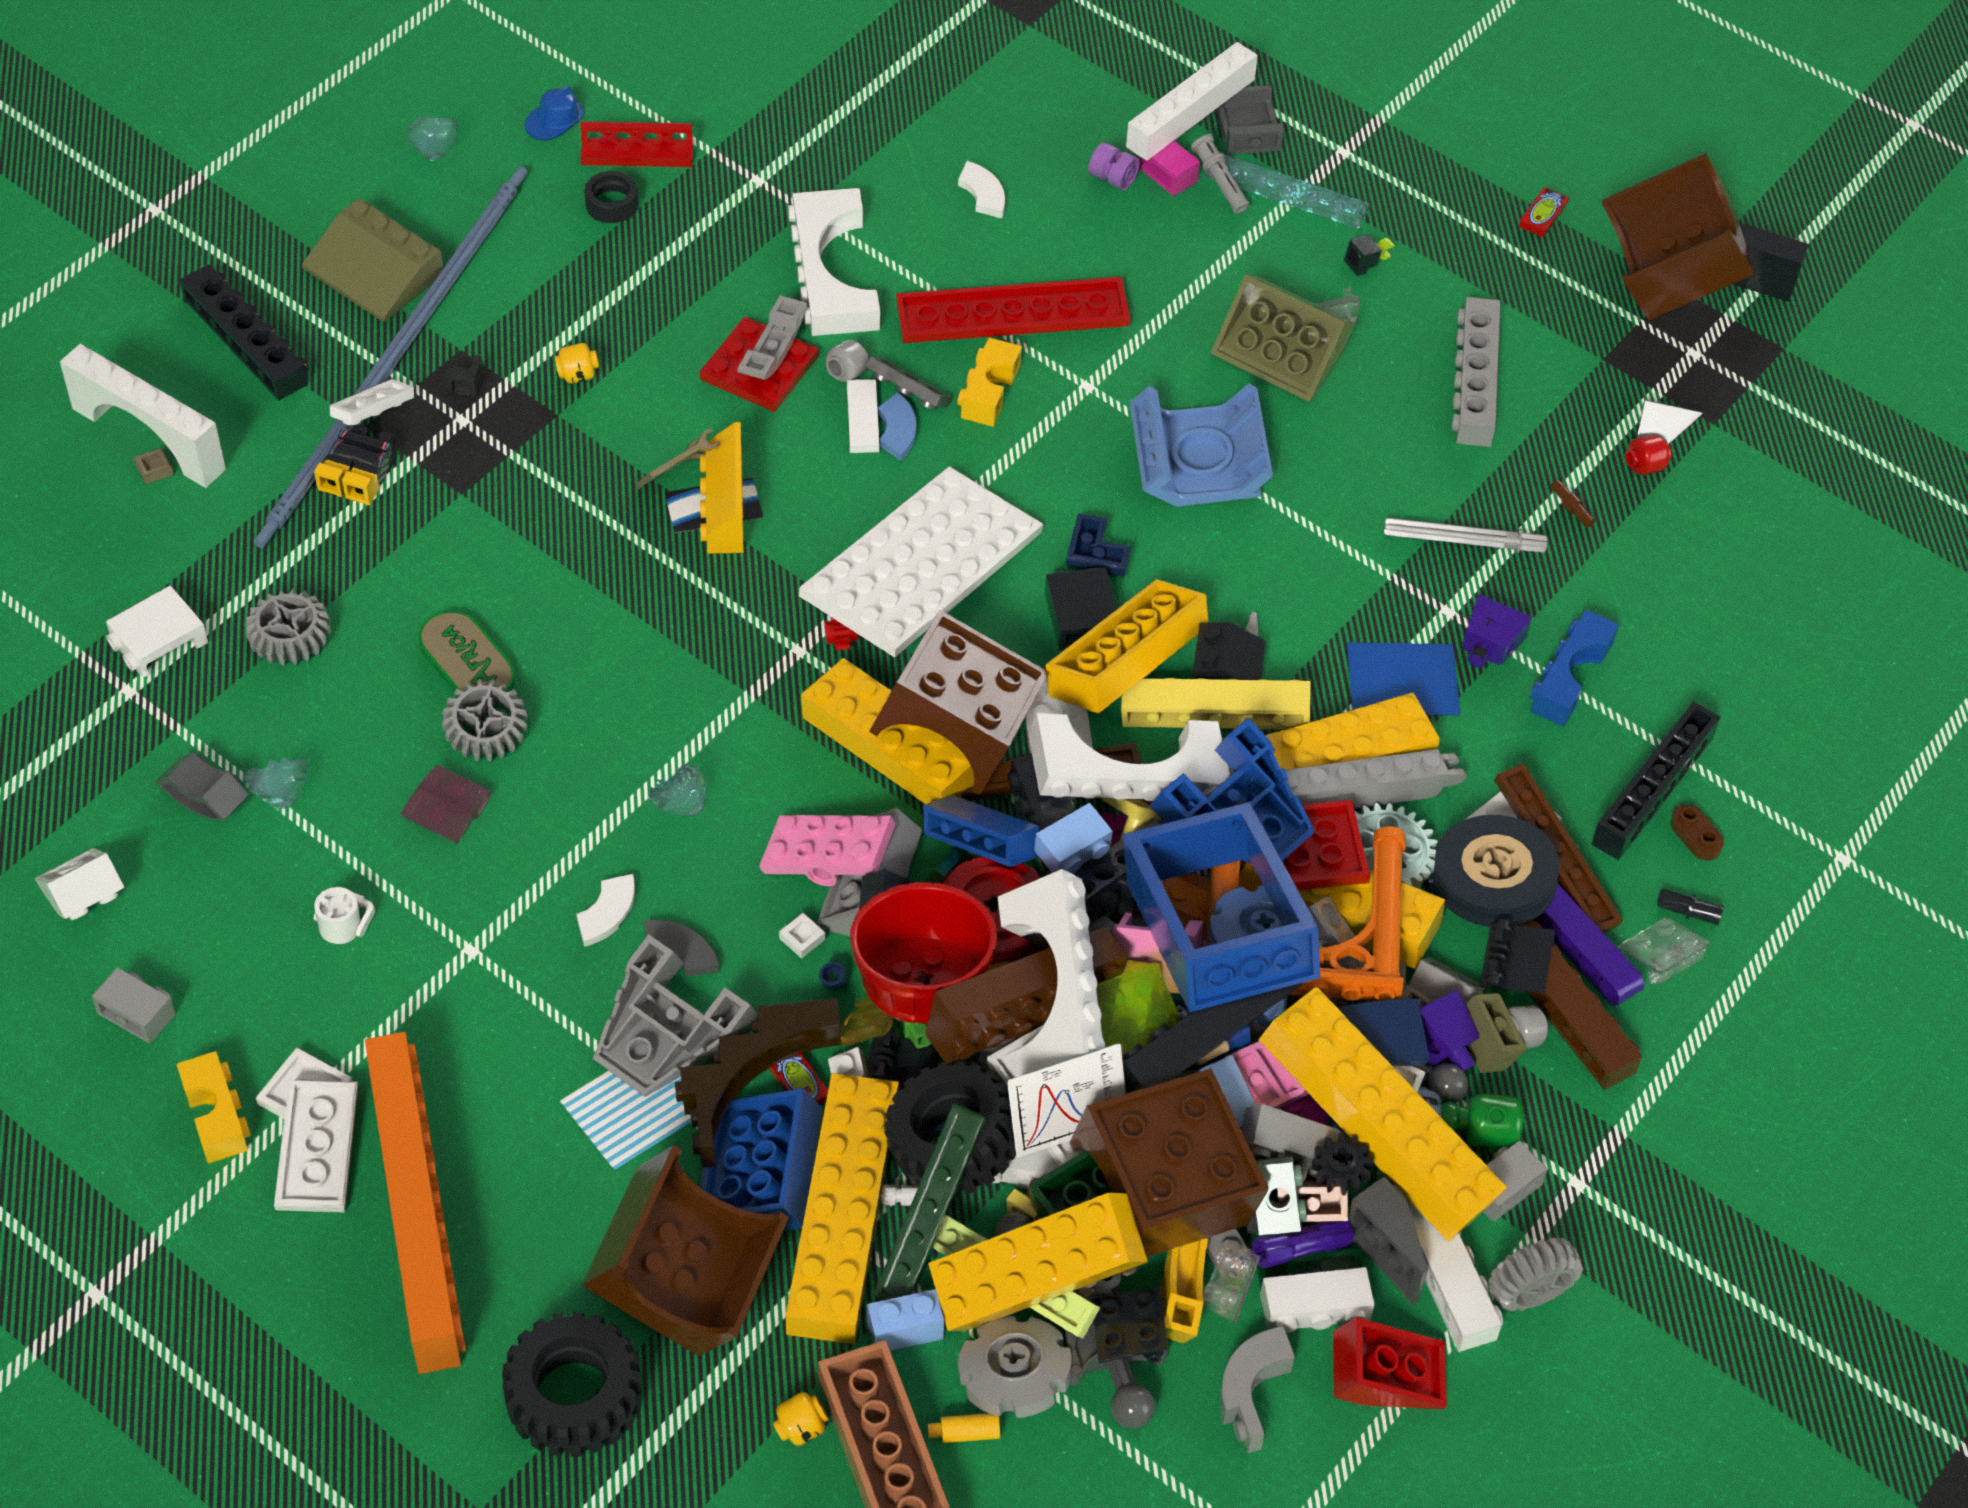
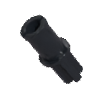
[1657,889,1724,926]

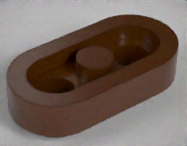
[1670,805,1724,861]

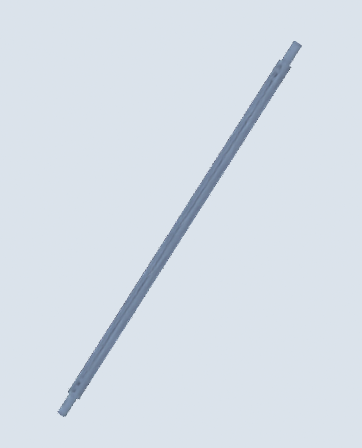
[254,166,527,548]

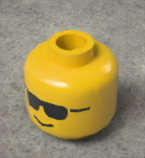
[555,343,599,384]
[773,1392,829,1446]

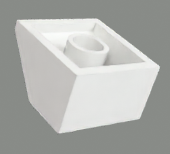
[35,848,124,920]

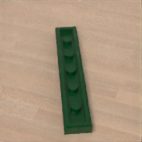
[873,1103,987,1300]

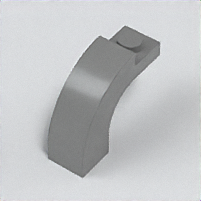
[1219,1326,1295,1453]

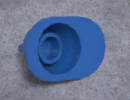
[525,86,584,140]

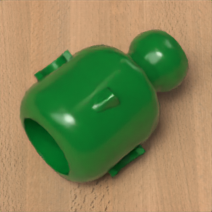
[1442,1094,1524,1153]

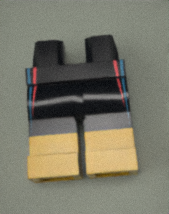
[314,424,395,505]

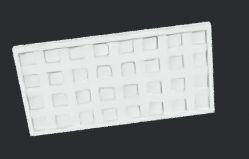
[799,466,1043,658]

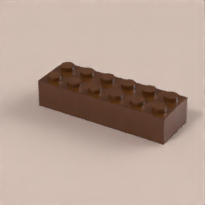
[925,927,1127,1064]

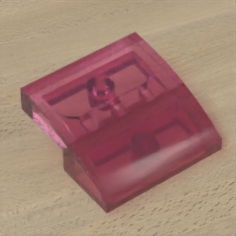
[400,764,492,844]

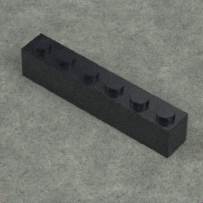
[1122,982,1305,1091]

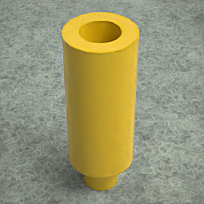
[927,1413,1000,1443]

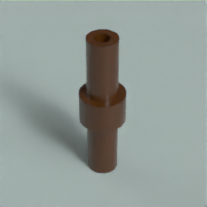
[1551,479,1595,528]

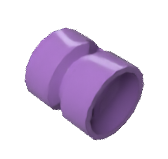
[1088,142,1140,191]

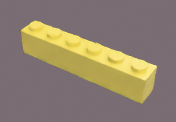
[1121,678,1311,729]

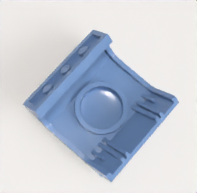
[1130,383,1273,507]

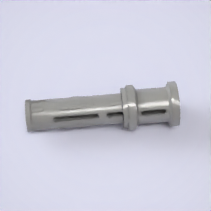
[1191,134,1250,214]

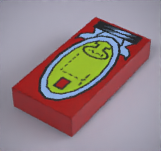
[1519,187,1569,238]
[769,1054,828,1105]

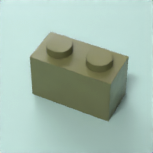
[1465,993,1527,1073]

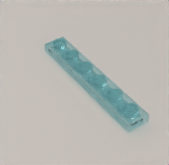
[1205,152,1370,229]

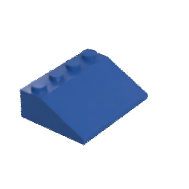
[700,1088,823,1231]

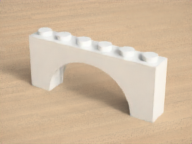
[788,188,880,336]
[60,344,226,488]
[1028,713,1231,801]
[998,869,1105,1077]

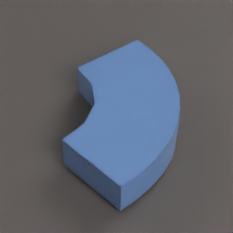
[878,392,916,461]

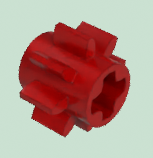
[824,617,858,651]

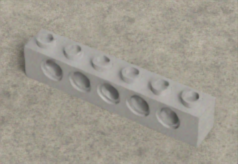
[1451,297,1500,447]

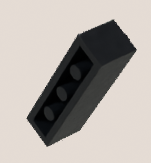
[1007,753,1093,874]

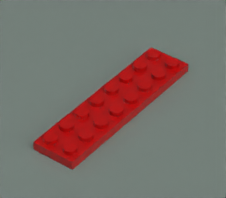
[896,277,1130,343]

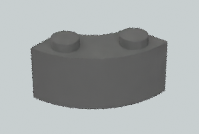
[156,752,249,821]

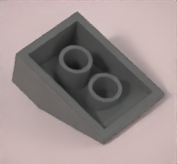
[1348,1177,1428,1306]

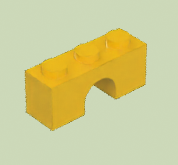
[957,338,1022,427]
[177,1051,251,1164]

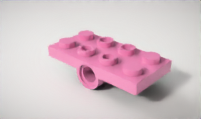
[759,815,896,886]
[1225,1041,1309,1109]

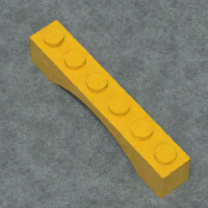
[1161,1237,1209,1343]

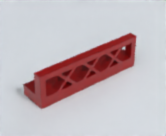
[580,122,693,167]

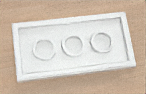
[274,1080,358,1213]

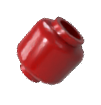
[1625,435,1671,475]

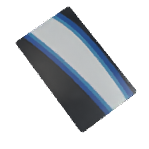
[665,477,763,533]

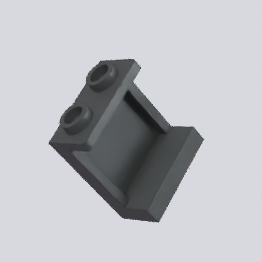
[1216,85,1284,155]

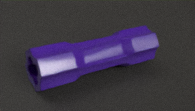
[1251,1219,1354,1268]

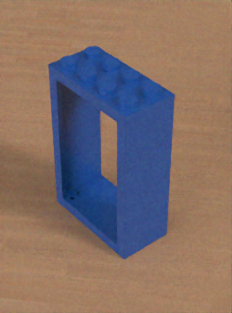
[1123,802,1320,1012]

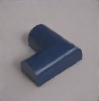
[1066,513,1131,578]

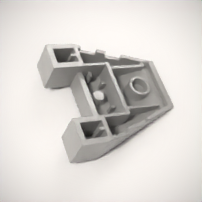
[593,934,758,1097]

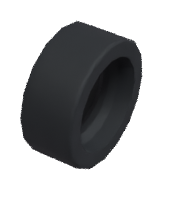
[584,171,638,223]

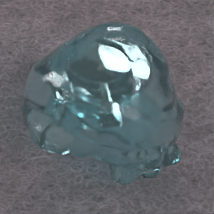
[407,115,458,161]
[244,757,308,809]
[648,765,707,817]

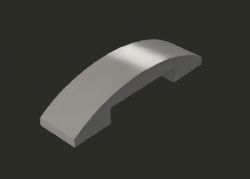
[738,295,807,380]

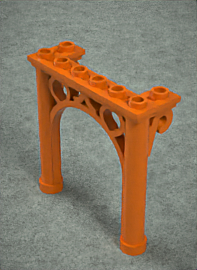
[1206,826,1406,1002]

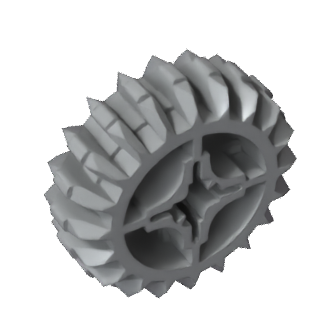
[246,589,331,666]
[442,679,528,762]
[1489,1238,1584,1311]

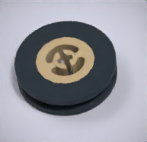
[1433,815,1559,927]

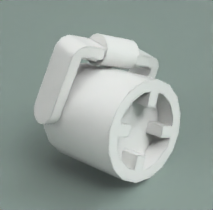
[313,887,376,944]

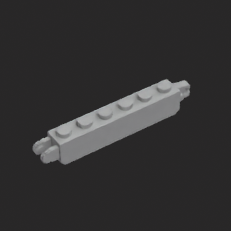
[1285,749,1467,809]

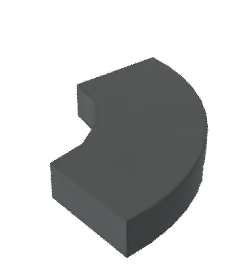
[644,920,719,977]

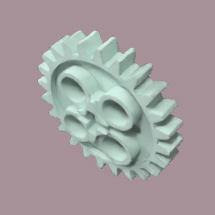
[1355,803,1438,889]

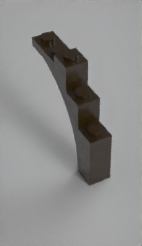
[675,998,842,1168]

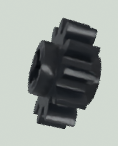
[1311,1133,1373,1196]

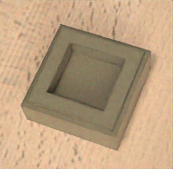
[133,448,174,485]

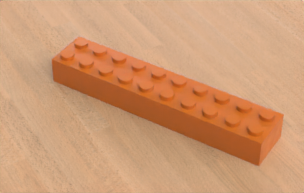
[365,1032,466,1374]

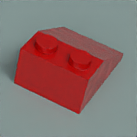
[1333,1317,1447,1410]

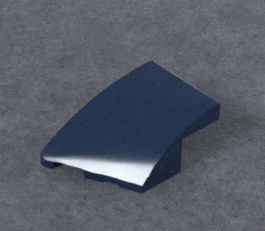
[1337,999,1430,1066]

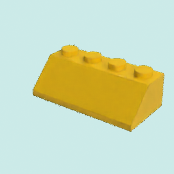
[700,422,744,554]

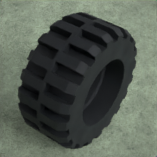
[884,1061,1016,1196]
[502,1312,642,1457]

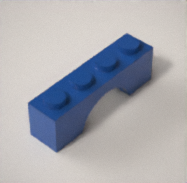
[1530,610,1619,727]

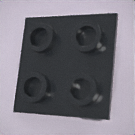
[1480,919,1555,994]
[867,1026,938,1090]
[1091,1286,1169,1363]

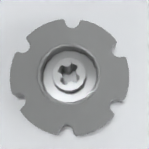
[958,1316,1072,1418]

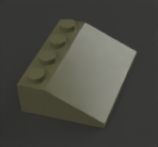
[302,198,443,322]
[1210,274,1355,402]

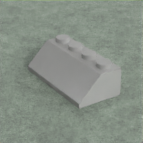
[816,808,922,936]

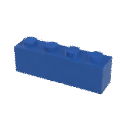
[923,795,1039,867]

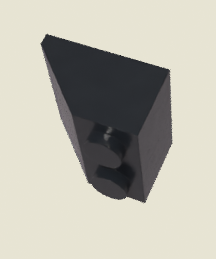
[1193,622,1266,680]

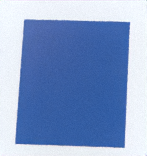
[1347,642,1460,715]

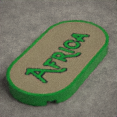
[419,611,515,705]

